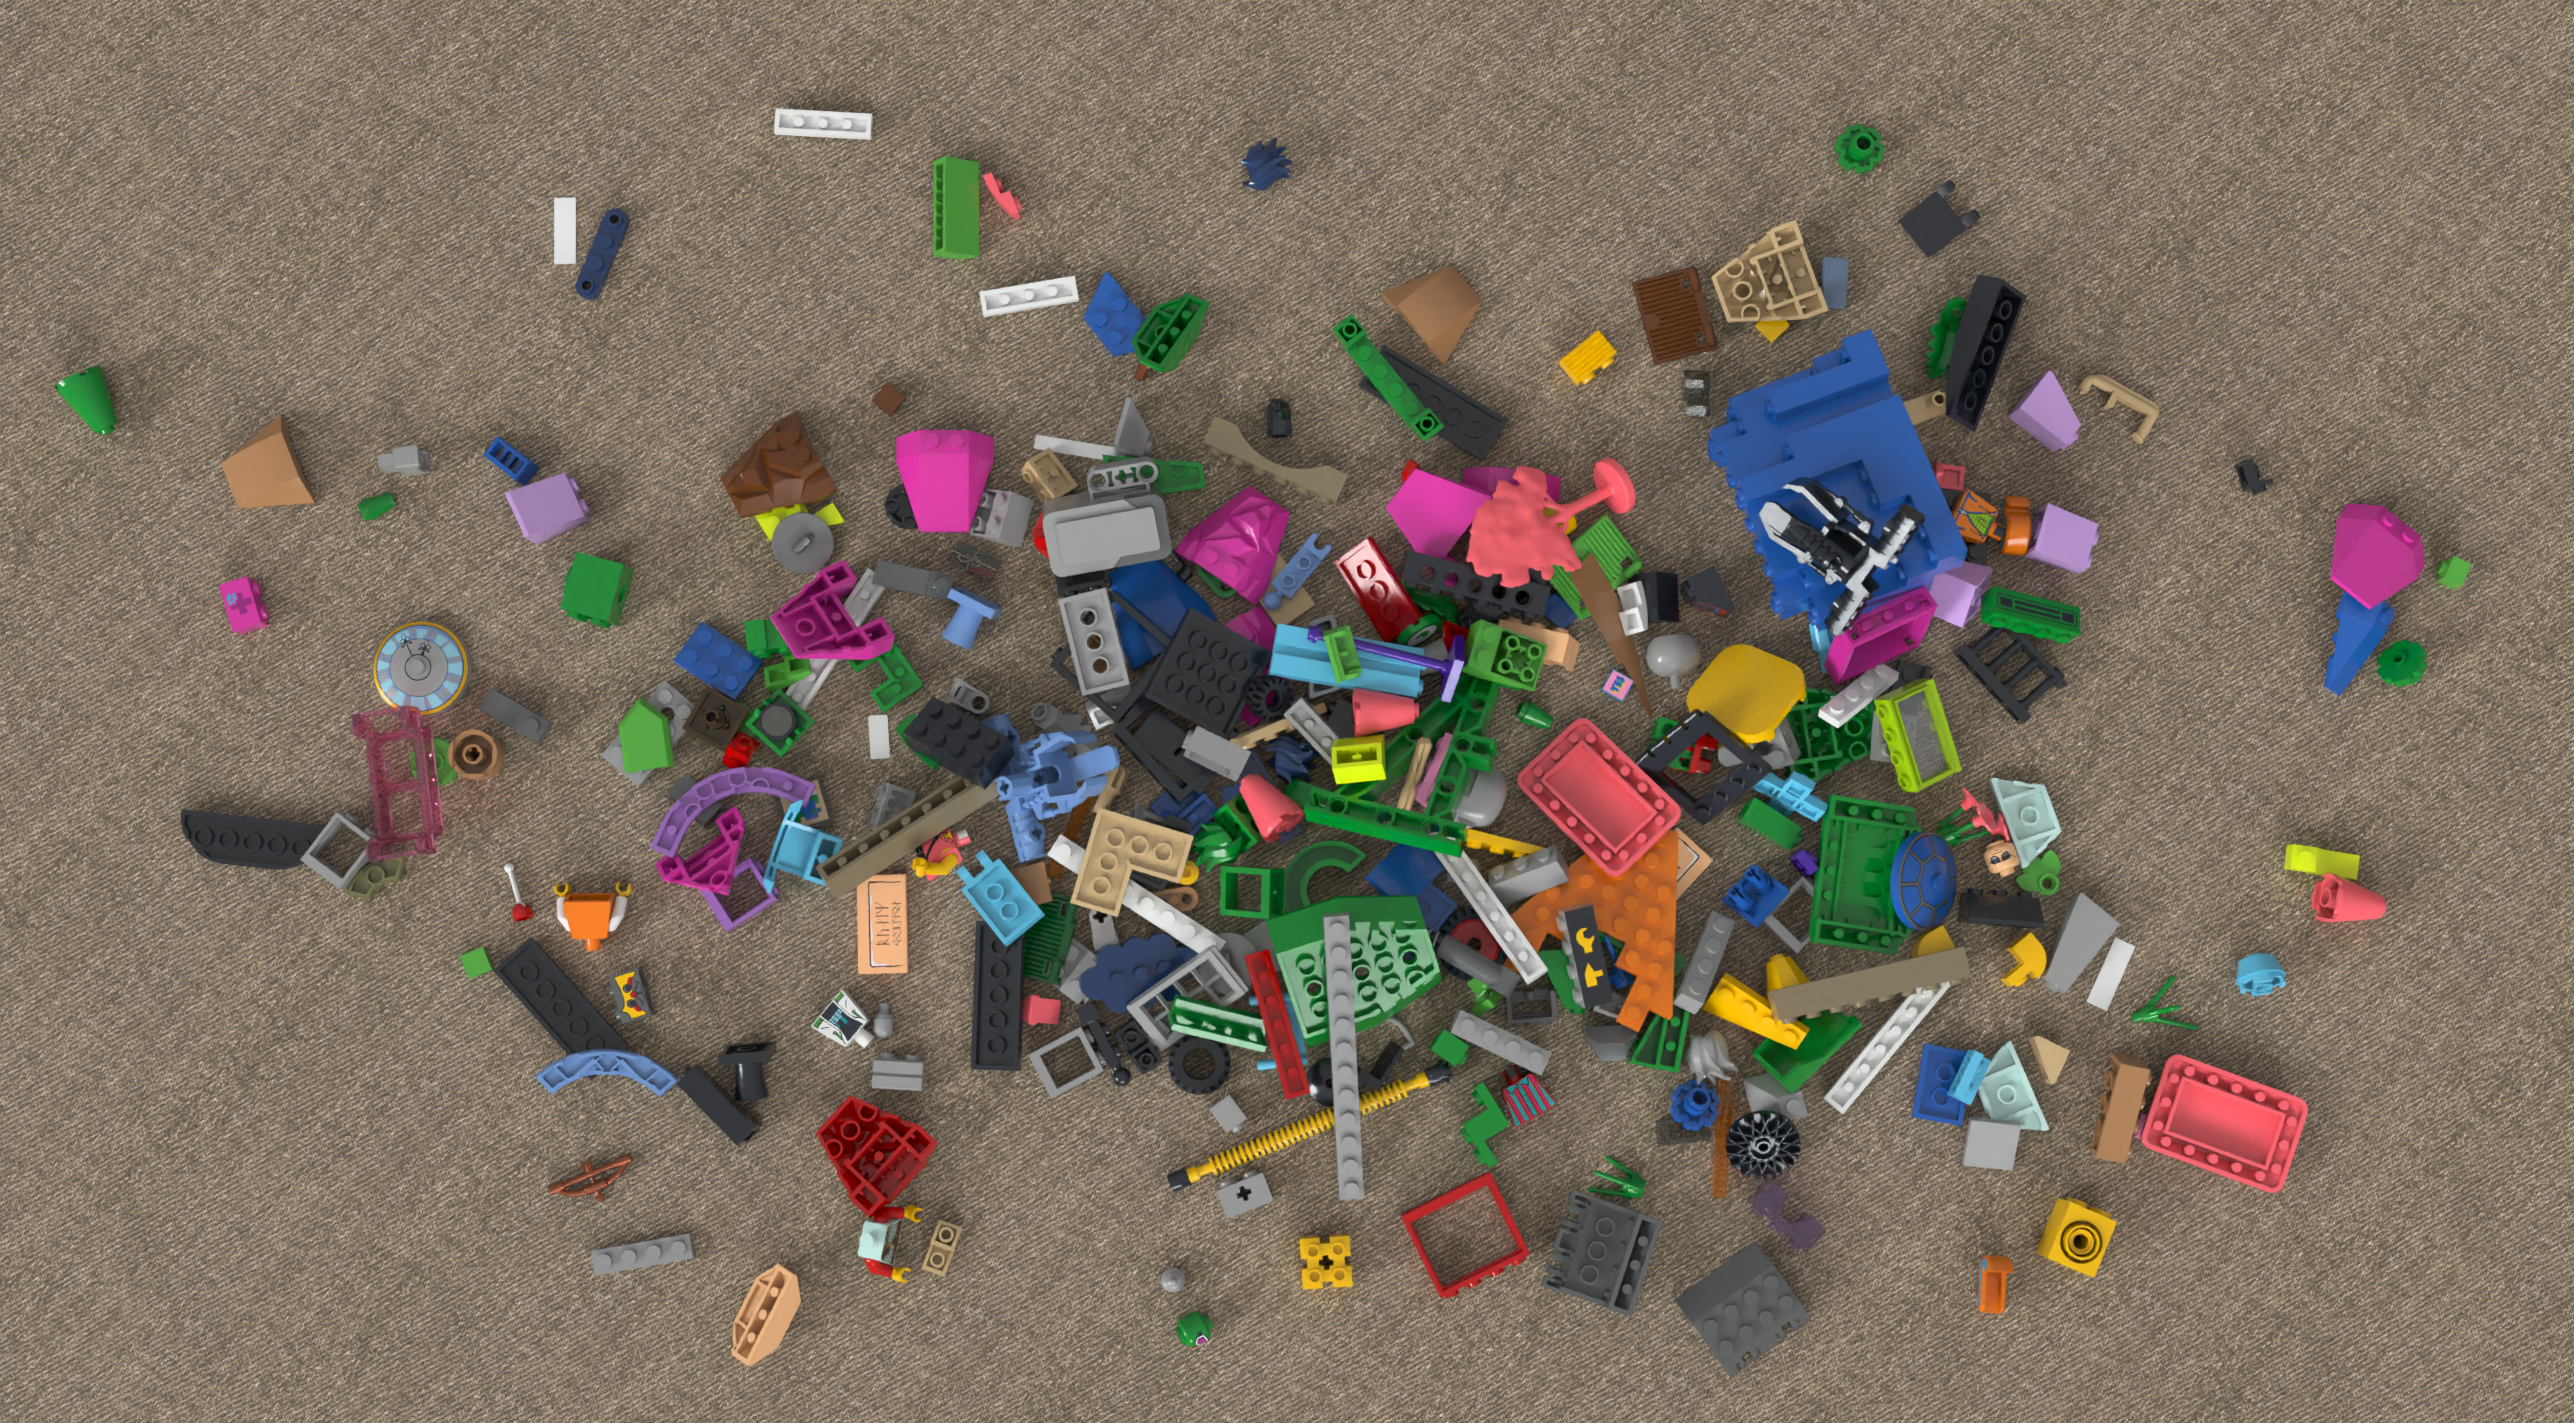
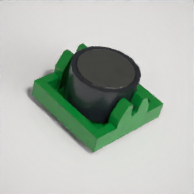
[745,688,816,758]

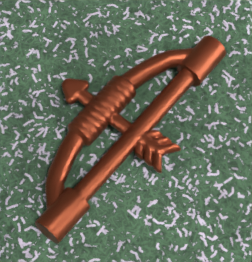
[548,1153,633,1203]

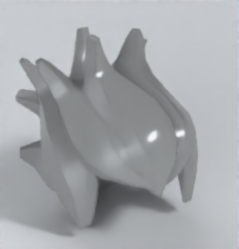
[1685,1029,1738,1086]

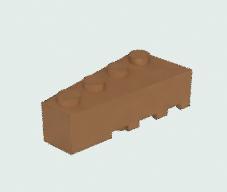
[2091,1050,2152,1164]

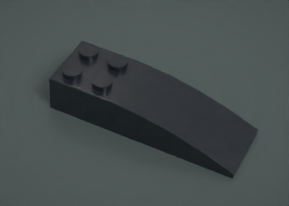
[1945,275,2027,432]

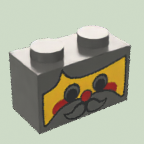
[607,968,656,1024]

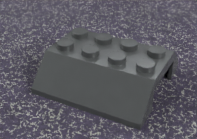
[1540,1190,1663,1317]
[1674,1242,1811,1378]

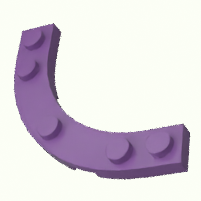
[650,767,816,859]

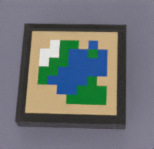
[775,775,835,828]

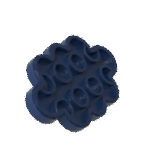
[1079,932,1200,1013]

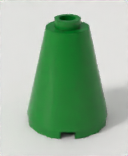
[55,365,118,436]

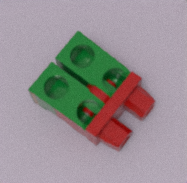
[1648,716,1717,774]

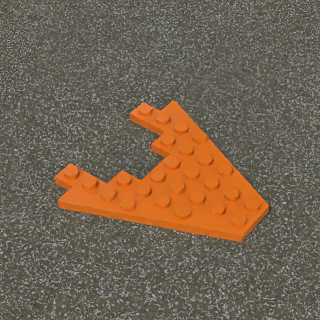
[1503,830,1679,1032]

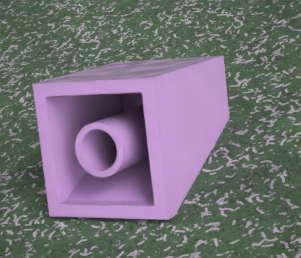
[2008,370,2081,453]
[505,473,590,544]
[2023,504,2099,574]
[1928,562,1993,628]

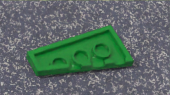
[1102,454,1206,495]

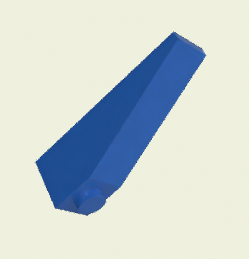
[2324,590,2395,696]

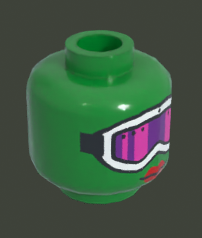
[1175,1311,1213,1348]

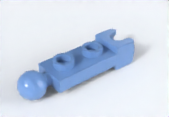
[1263,533,1332,611]

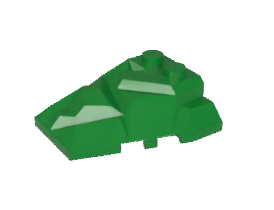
[1784,686,1875,782]

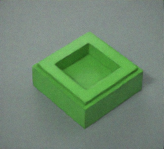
[460,947,494,979]

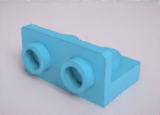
[1947,1050,1991,1105]

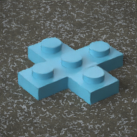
[1751,771,1828,822]

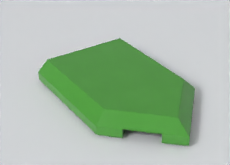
[619,697,675,773]

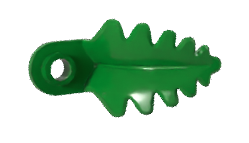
[1926,297,1967,379]
[1397,574,1461,626]

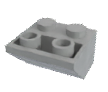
[969,489,1034,547]

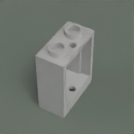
[1182,726,1251,782]
[300,812,383,890]
[1762,876,1815,954]
[1028,1027,1107,1099]

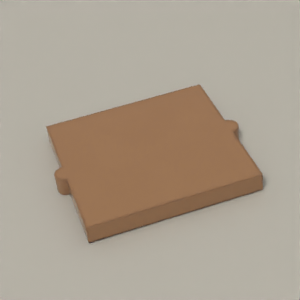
[1009,861,1053,905]

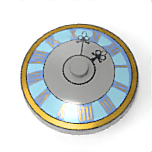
[372,620,472,718]

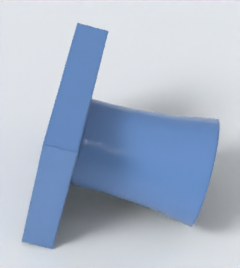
[941,587,1004,650]

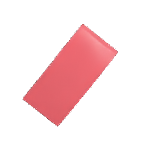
[983,172,1022,220]

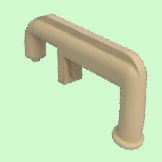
[2077,375,2160,444]

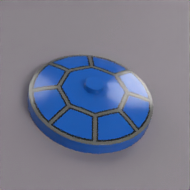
[1890,831,1957,931]

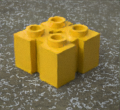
[1299,1233,1353,1290]

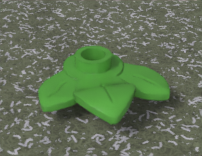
[2016,850,2061,896]

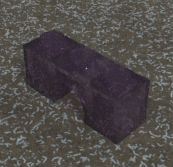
[1747,1179,1826,1253]

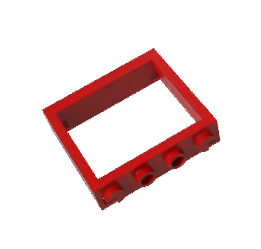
[1400,1171,1530,1299]

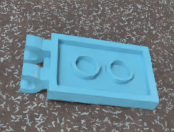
[956,850,1045,946]

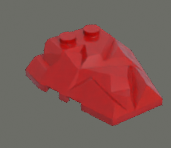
[816,1095,938,1218]

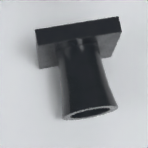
[718,1041,776,1101]

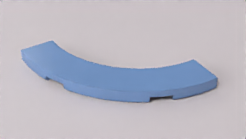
[535,1048,679,1097]

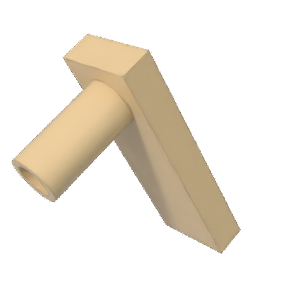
[1903,389,1946,426]

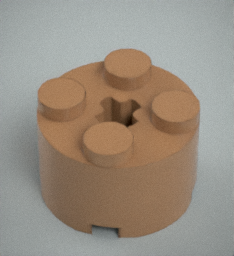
[448,729,505,781]

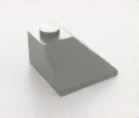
[1113,397,1153,458]
[1742,1072,1808,1120]

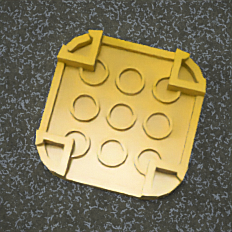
[1687,644,1807,747]

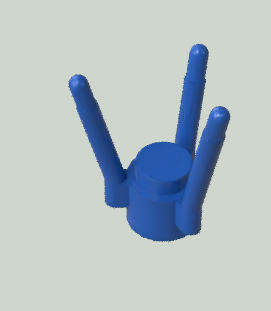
[1604,935,1634,989]

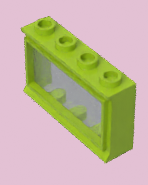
[1874,679,1962,792]

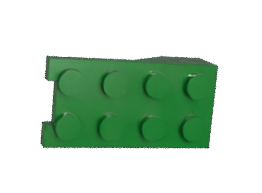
[1751,1009,1863,1094]

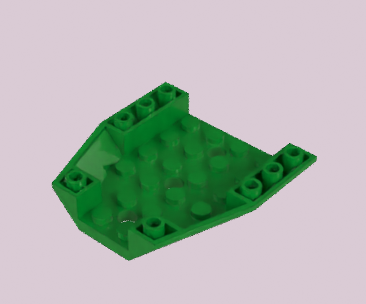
[1265,895,1442,1048]

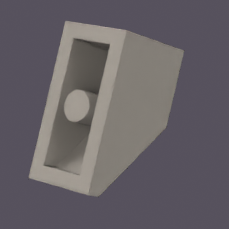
[1209,1093,1247,1133]

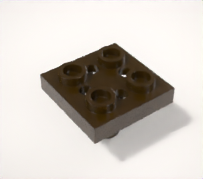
[682,686,751,752]

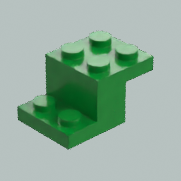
[1459,1081,1510,1168]

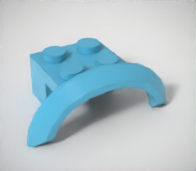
[763,800,843,894]

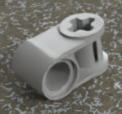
[944,677,993,716]
[1089,909,1120,953]

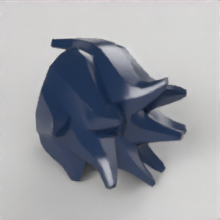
[1241,138,1292,191]
[1265,734,1319,785]

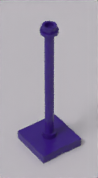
[1307,625,1464,703]

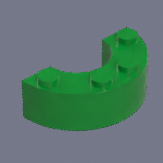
[1283,841,1367,913]

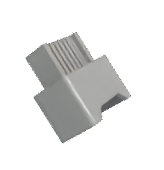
[377,444,431,476]

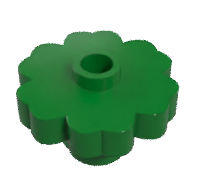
[1834,124,1885,174]
[2377,639,2428,687]

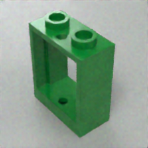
[1219,864,1284,919]

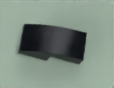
[1113,1017,1163,1075]

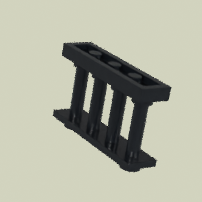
[1952,627,2068,725]

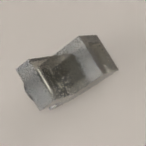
[1681,370,1711,419]

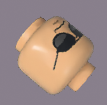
[1983,839,2020,877]

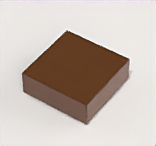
[872,382,907,417]

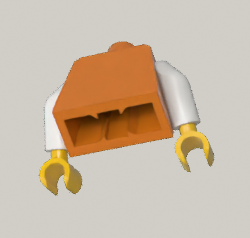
[554,881,632,951]

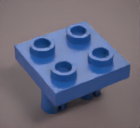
[1722,864,1790,928]

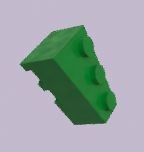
[1626,996,1690,1073]

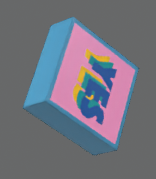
[1601,669,1634,703]

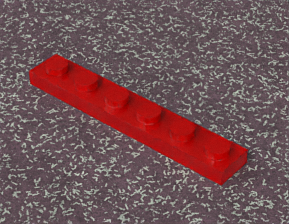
[1244,949,1311,1100]

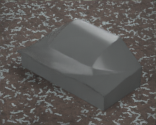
[1586,1025,1637,1061]

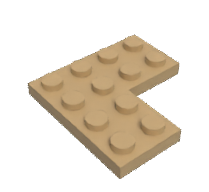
[1070,808,1194,917]

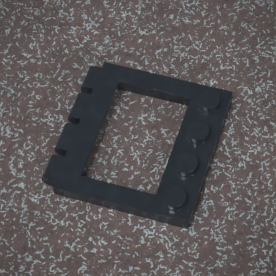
[1635,709,1772,826]

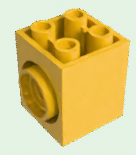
[2035,1196,2117,1278]

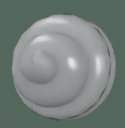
[1160,1267,1185,1293]

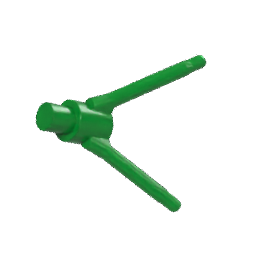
[2131,976,2198,1030]

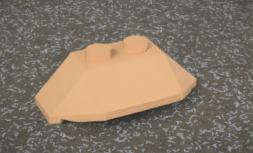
[732,1264,801,1366]

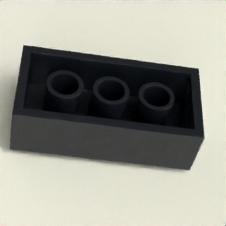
[903,697,1015,790]

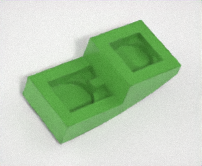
[763,654,811,692]

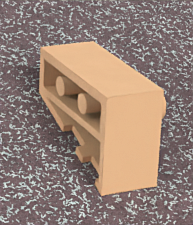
[1498,617,1580,672]

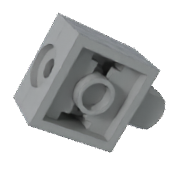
[1718,716,1801,770]

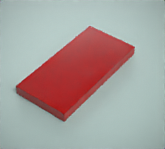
[1334,536,1423,643]

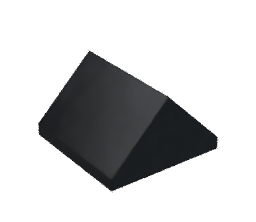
[1628,571,1679,624]

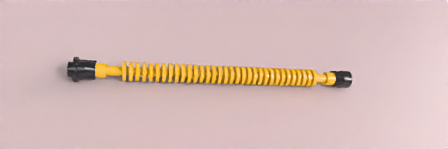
[1167,1059,1453,1193]

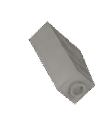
[2040,892,2120,993]

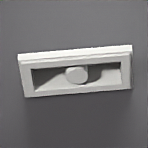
[1085,684,1139,730]

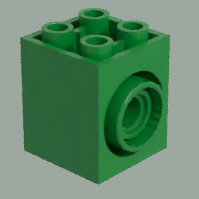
[560,552,634,629]

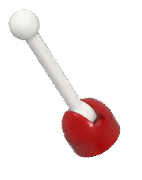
[504,863,534,922]

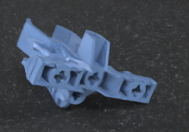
[982,714,1120,863]

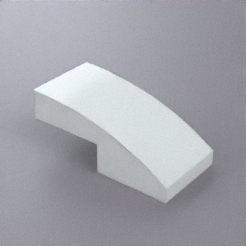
[1617,581,1648,636]

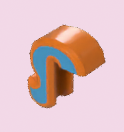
[1998,495,2032,556]
[1976,1254,2013,1314]

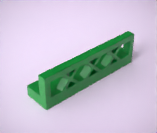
[1168,995,1267,1053]

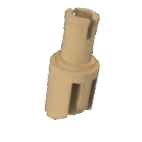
[1092,764,1130,813]

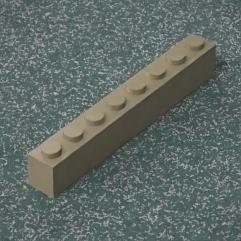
[816,776,1000,899]
[1767,946,1972,1025]

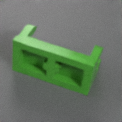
[1323,624,1362,683]

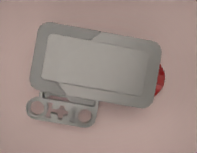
[1033,457,1173,577]

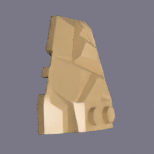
[1711,220,1829,323]

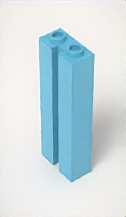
[1269,624,1427,700]

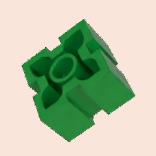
[744,619,793,659]

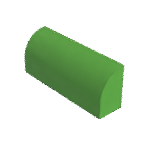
[933,156,979,259]

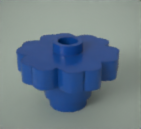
[1669,1080,1720,1131]

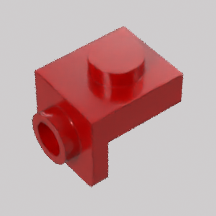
[722,732,760,769]

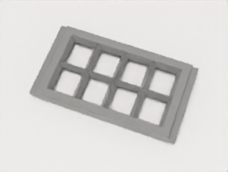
[1126,944,1249,1051]

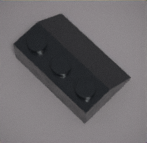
[1958,888,2044,928]

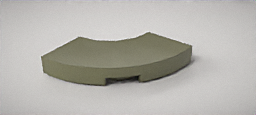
[346,856,408,900]

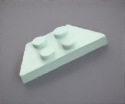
[1989,778,2062,869]
[1977,1041,2049,1131]

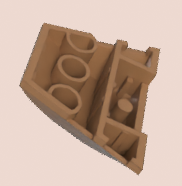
[1381,265,1483,366]
[221,414,317,509]

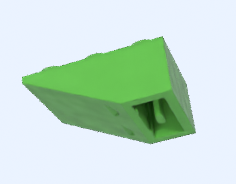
[1461,619,1548,691]

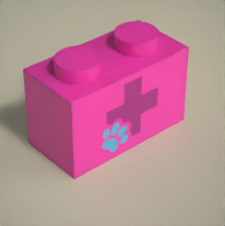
[219,576,269,634]

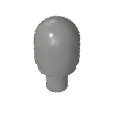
[873,1003,894,1038]

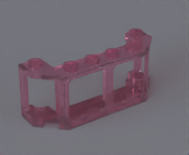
[351,705,444,862]

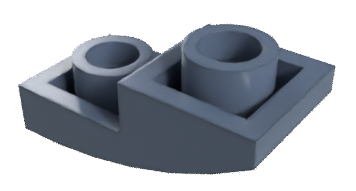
[1820,256,1848,309]

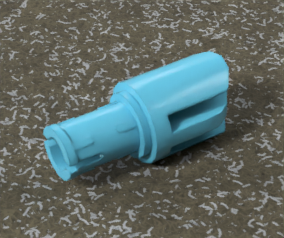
[1809,624,1835,673]

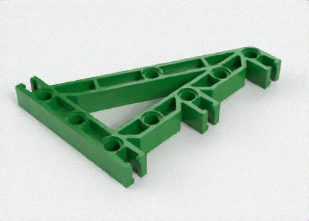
[1304,673,1521,858]

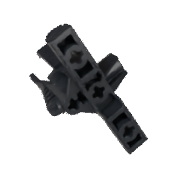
[1759,477,1926,637]

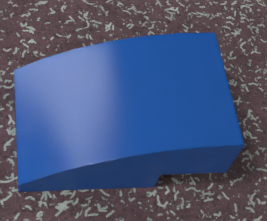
[1365,843,1445,898]

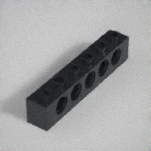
[1398,550,1551,619]

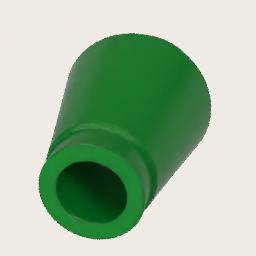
[357,492,396,522]
[1515,700,1553,730]

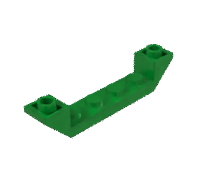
[1333,314,1444,442]

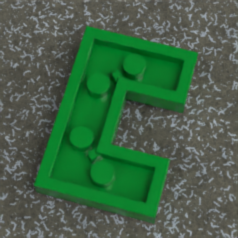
[847,642,925,713]

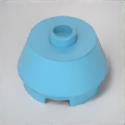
[2236,953,2286,996]

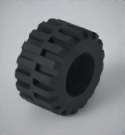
[1168,1034,1231,1095]

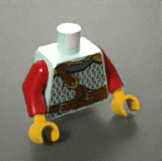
[858,1204,923,1283]

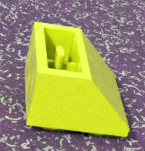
[1331,734,1386,784]

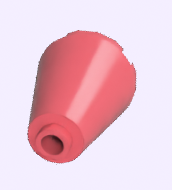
[1353,688,1419,737]
[1239,774,1304,843]
[2311,873,2387,923]

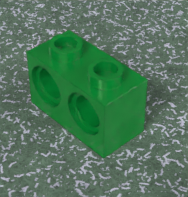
[1213,792,1262,853]
[1428,1028,1470,1067]

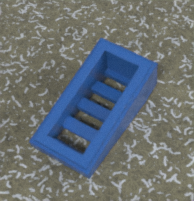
[483,436,539,486]

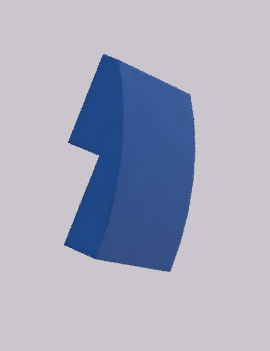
[1149,779,1219,836]

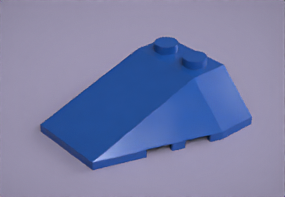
[1109,559,1218,670]

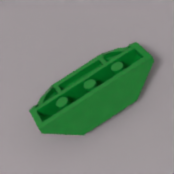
[1131,293,1209,373]

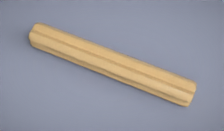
[1397,737,1432,811]

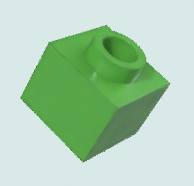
[2435,556,2472,589]

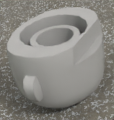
[1451,761,1507,830]

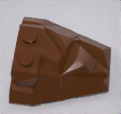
[720,412,838,518]

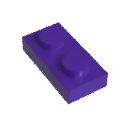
[1787,849,1819,876]

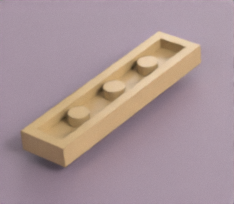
[1230,702,1327,750]

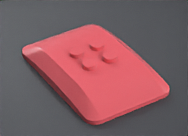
[1517,718,1681,877]
[2141,1054,2308,1193]

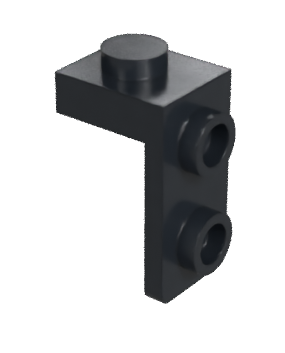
[1357,1041,1404,1091]

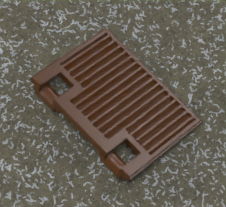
[1632,266,1718,365]

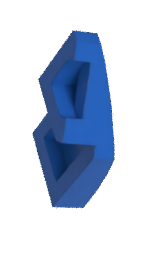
[1544,595,1577,630]

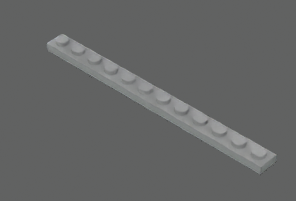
[1323,912,1364,1200]

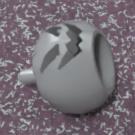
[1646,634,1701,689]

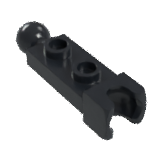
[1076,1001,1132,1087]

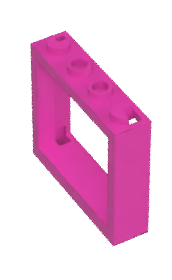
[1824,586,1938,685]

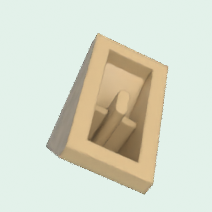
[2028,1035,2070,1084]

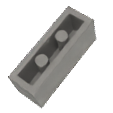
[1488,845,1569,906]

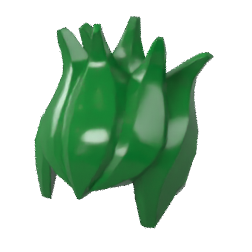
[1190,822,1243,873]

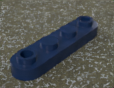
[575,208,630,300]

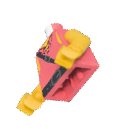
[912,828,971,881]

